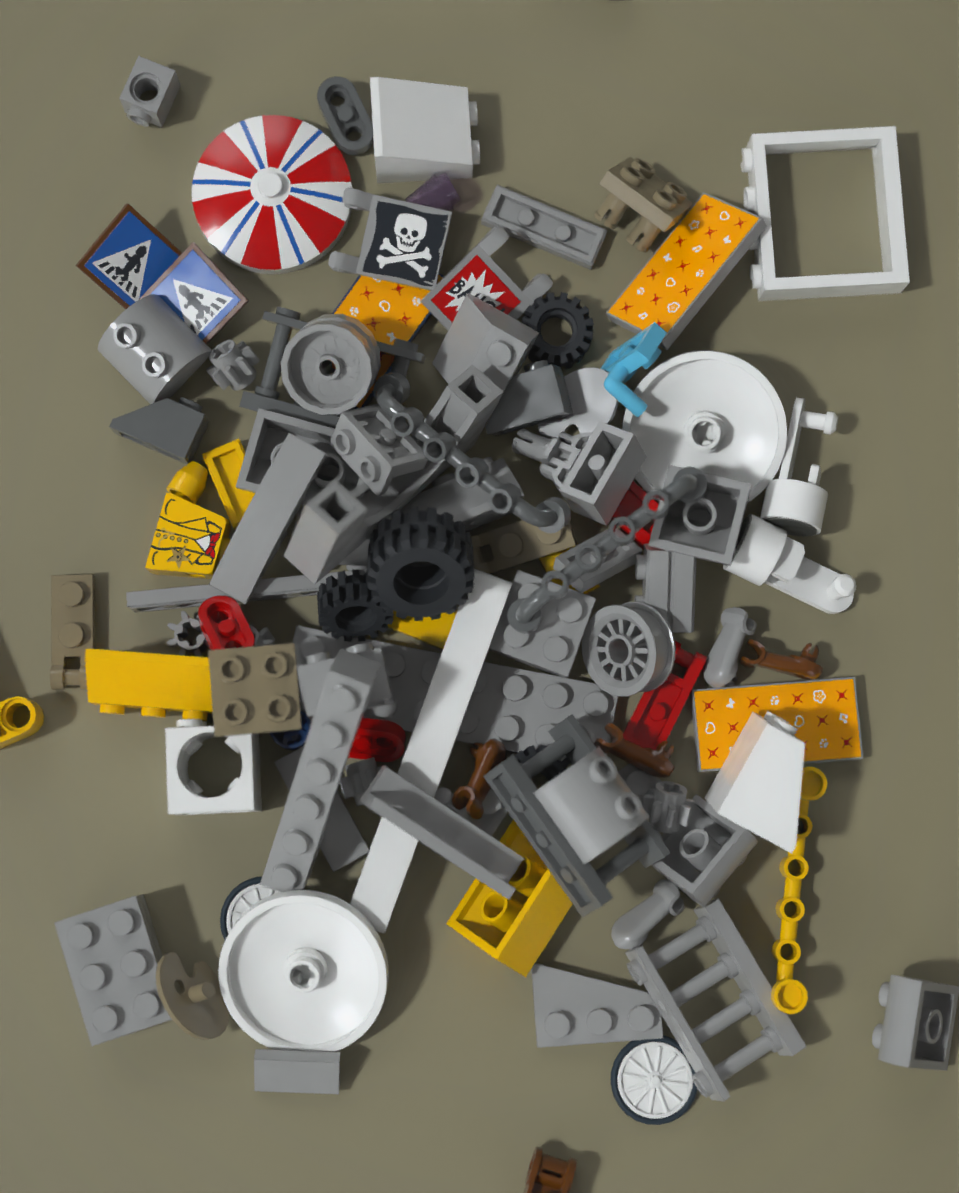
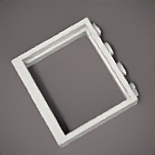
[741,126,910,301]

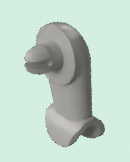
[703,607,757,688]
[611,879,685,950]

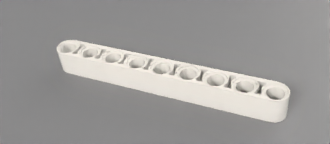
[350,569,512,934]

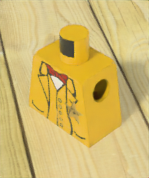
[145,492,231,579]

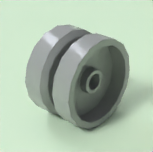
[281,314,381,415]

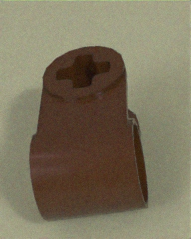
[523,1146,577,1193]

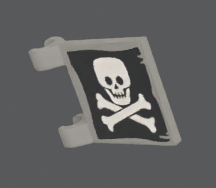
[328,188,452,291]

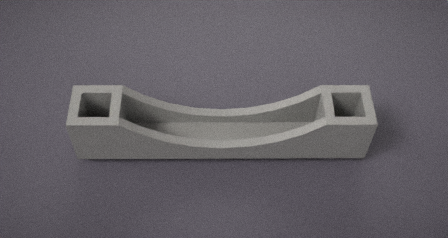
[260,649,382,892]

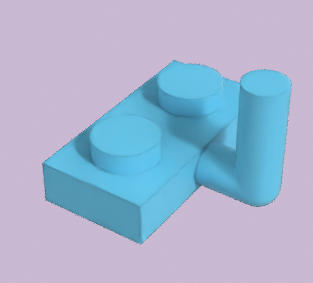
[601,322,667,417]

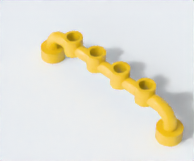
[771,767,827,1014]

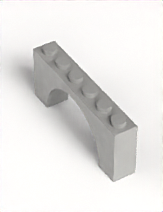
[284,364,503,584]

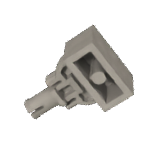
[512,421,647,526]

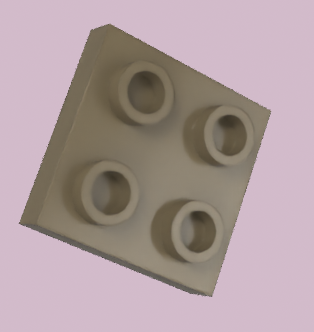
[594,157,693,253]
[208,643,302,737]

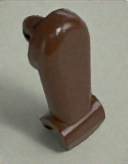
[740,639,824,680]
[593,723,675,778]
[452,739,506,820]

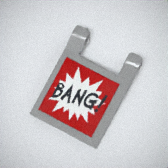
[420,226,553,331]

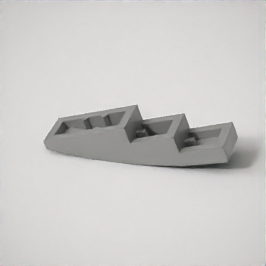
[209,433,327,605]

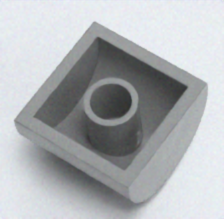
[98,294,212,404]
[534,746,649,864]
[652,794,758,907]
[872,974,959,1071]

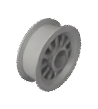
[582,602,676,696]

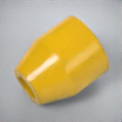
[166,461,208,504]

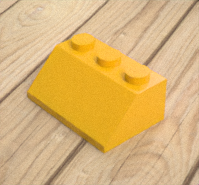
[85,648,213,721]
[446,819,573,977]

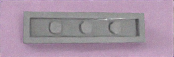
[360,765,524,900]

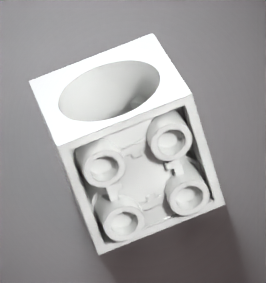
[165,719,262,816]

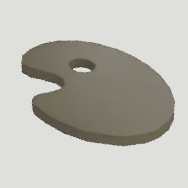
[156,952,229,1040]

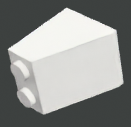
[370,77,480,183]
[705,711,805,853]

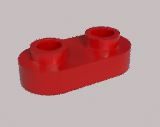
[198,595,255,650]
[348,718,406,762]

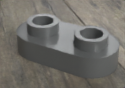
[317,76,374,155]

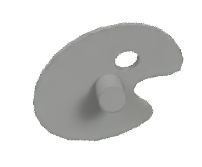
[538,367,619,439]

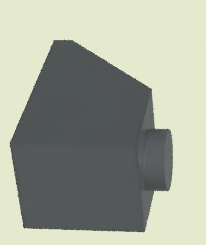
[485,360,573,436]
[109,397,209,464]

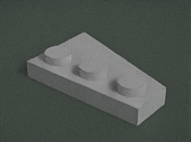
[531,963,663,1048]

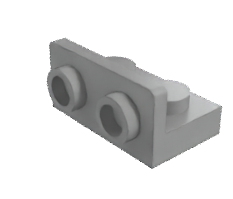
[330,404,428,496]

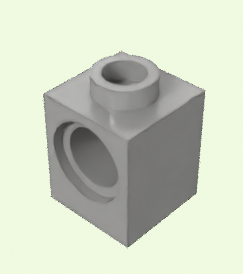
[119,56,181,128]

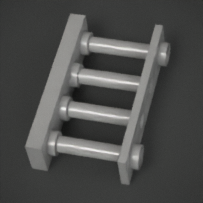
[625,899,807,1101]

